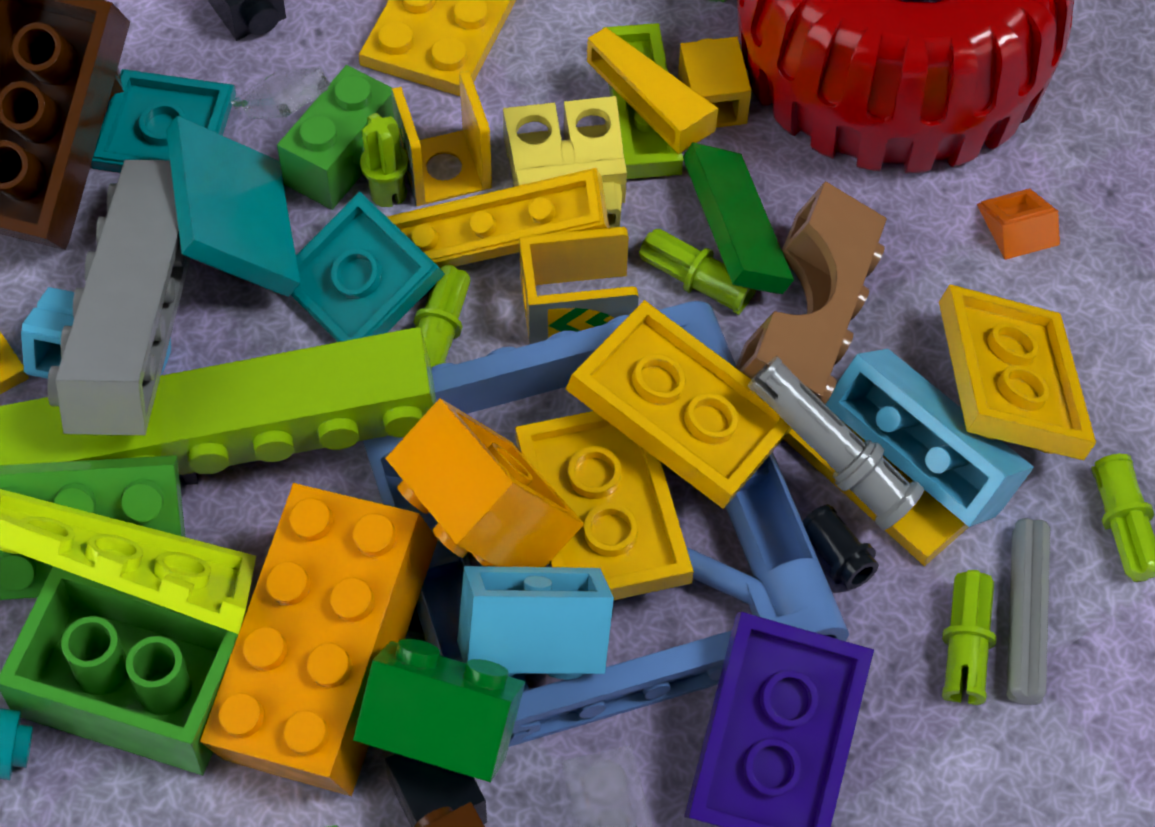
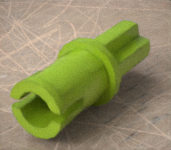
[360,113,409,207]
[639,229,756,315]
[413,265,471,368]
[1091,453,1155,582]
[942,570,997,705]

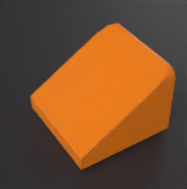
[977,188,1060,260]

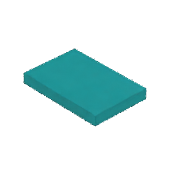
[166,116,301,297]

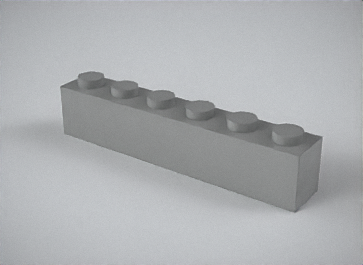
[47,160,191,435]

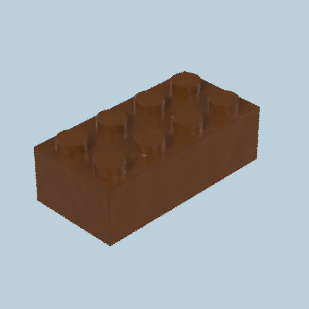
[0,0,130,250]

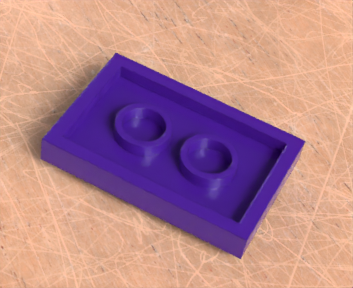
[684,612,874,827]

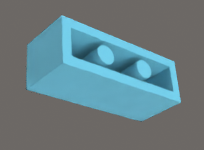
[825,349,1034,527]

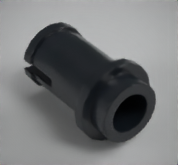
[802,504,879,589]

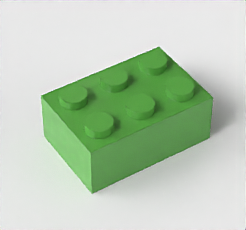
[0,566,243,776]

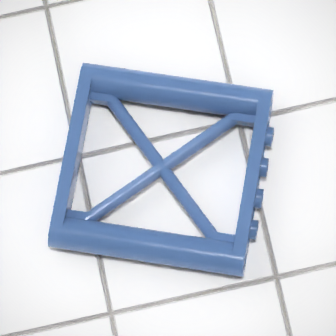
[363,301,849,747]

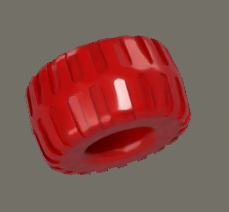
[737,0,1074,173]

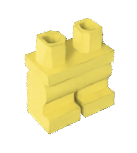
[503,96,627,228]

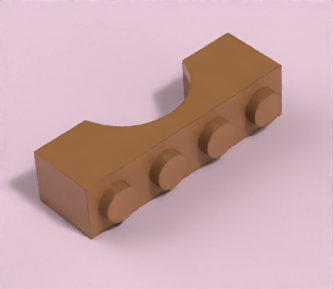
[735,181,887,404]

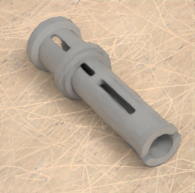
[747,356,924,530]

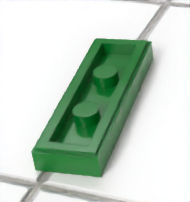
[683,142,794,295]

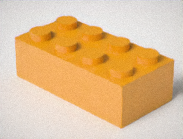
[200,483,438,797]

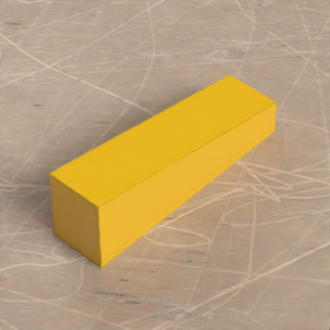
[587,27,718,154]

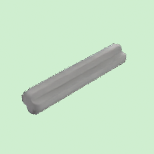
[1007,518,1050,705]

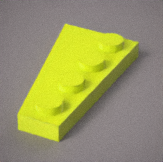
[0,489,256,634]

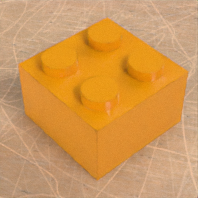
[385,398,584,567]

